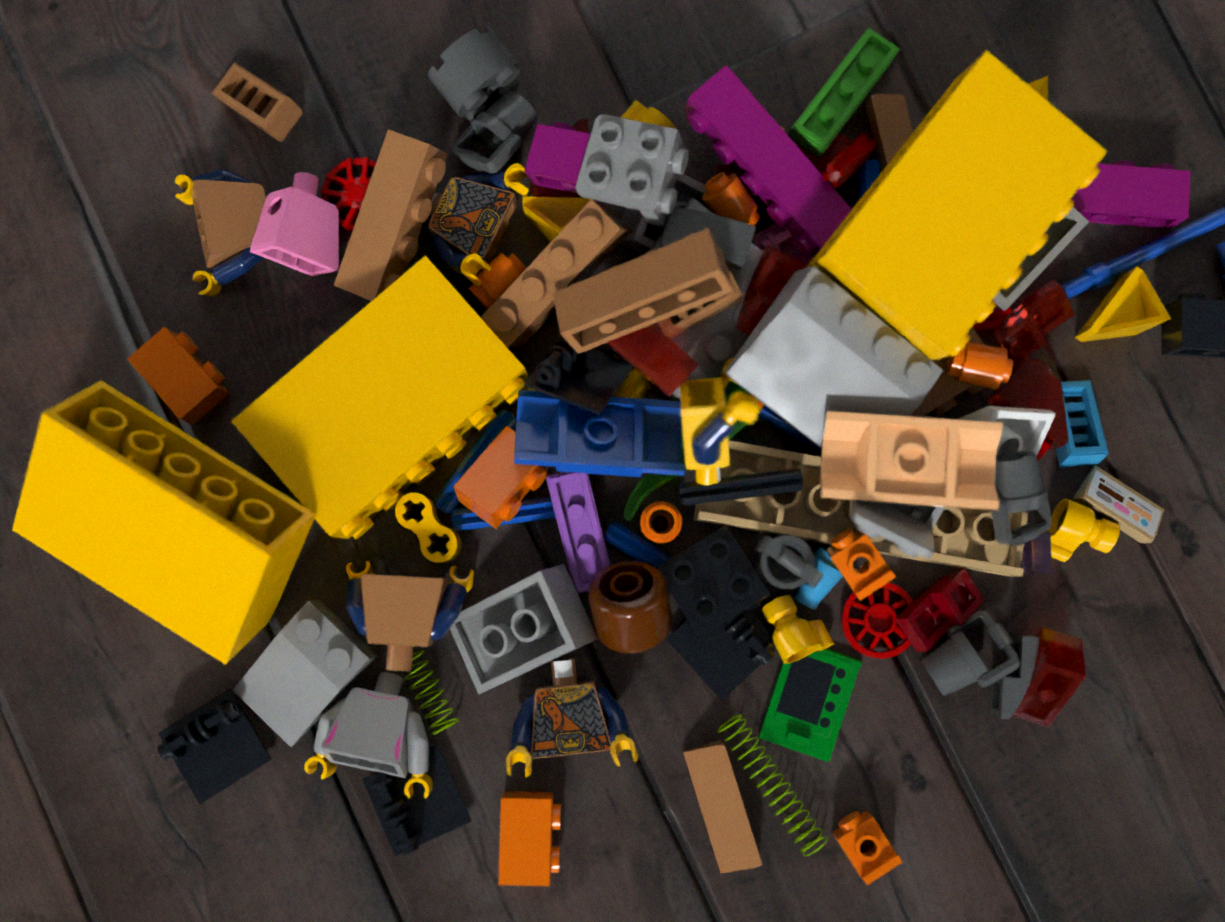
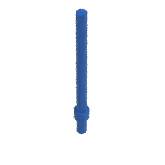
[1058,207,1225,300]

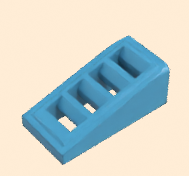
[1049,380,1109,468]

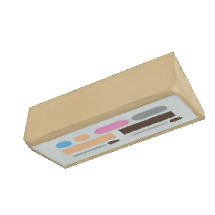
[1073,465,1164,543]

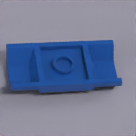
[514,389,685,477]

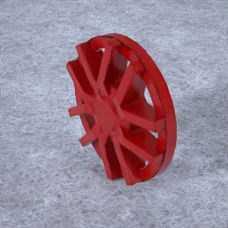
[320,157,376,231]
[840,583,913,659]

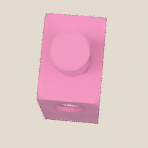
[250,172,339,277]

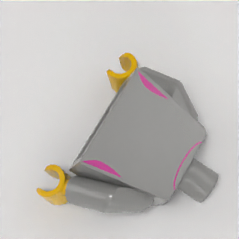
[304,672,433,799]

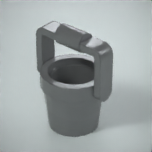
[452,90,537,173]
[991,451,1051,546]
[755,535,824,589]
[921,611,1020,696]

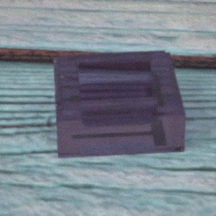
[1022,532,1052,575]

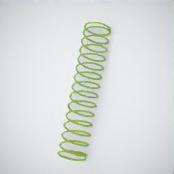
[404,646,460,735]
[717,714,828,856]

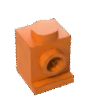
[826,529,896,601]
[832,811,902,885]

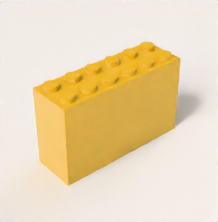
[806,50,1107,361]
[231,255,528,539]
[12,380,316,665]

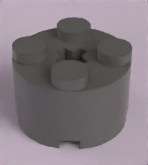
[428,25,521,123]

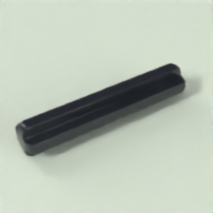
[679,469,804,506]

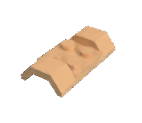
[820,411,1003,510]

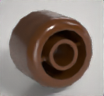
[588,560,672,654]

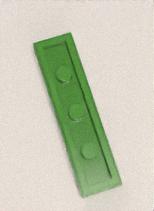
[787,28,900,158]

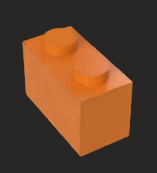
[127,327,229,424]
[453,426,548,529]
[498,791,561,886]

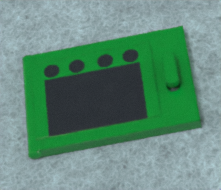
[758,648,863,762]

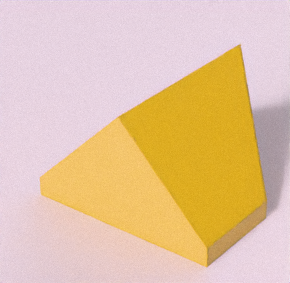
[522,196,591,242]
[1075,266,1171,342]

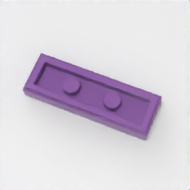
[546,472,610,594]

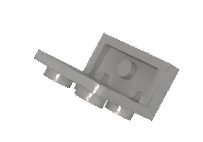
[576,114,689,227]
[851,500,945,559]

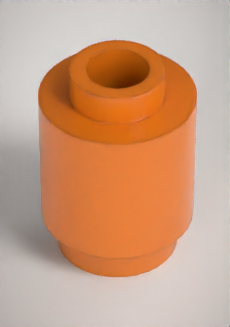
[702,172,760,226]
[468,253,526,310]
[946,341,1013,390]
[639,501,682,544]

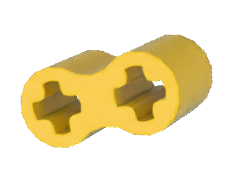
[395,493,462,563]

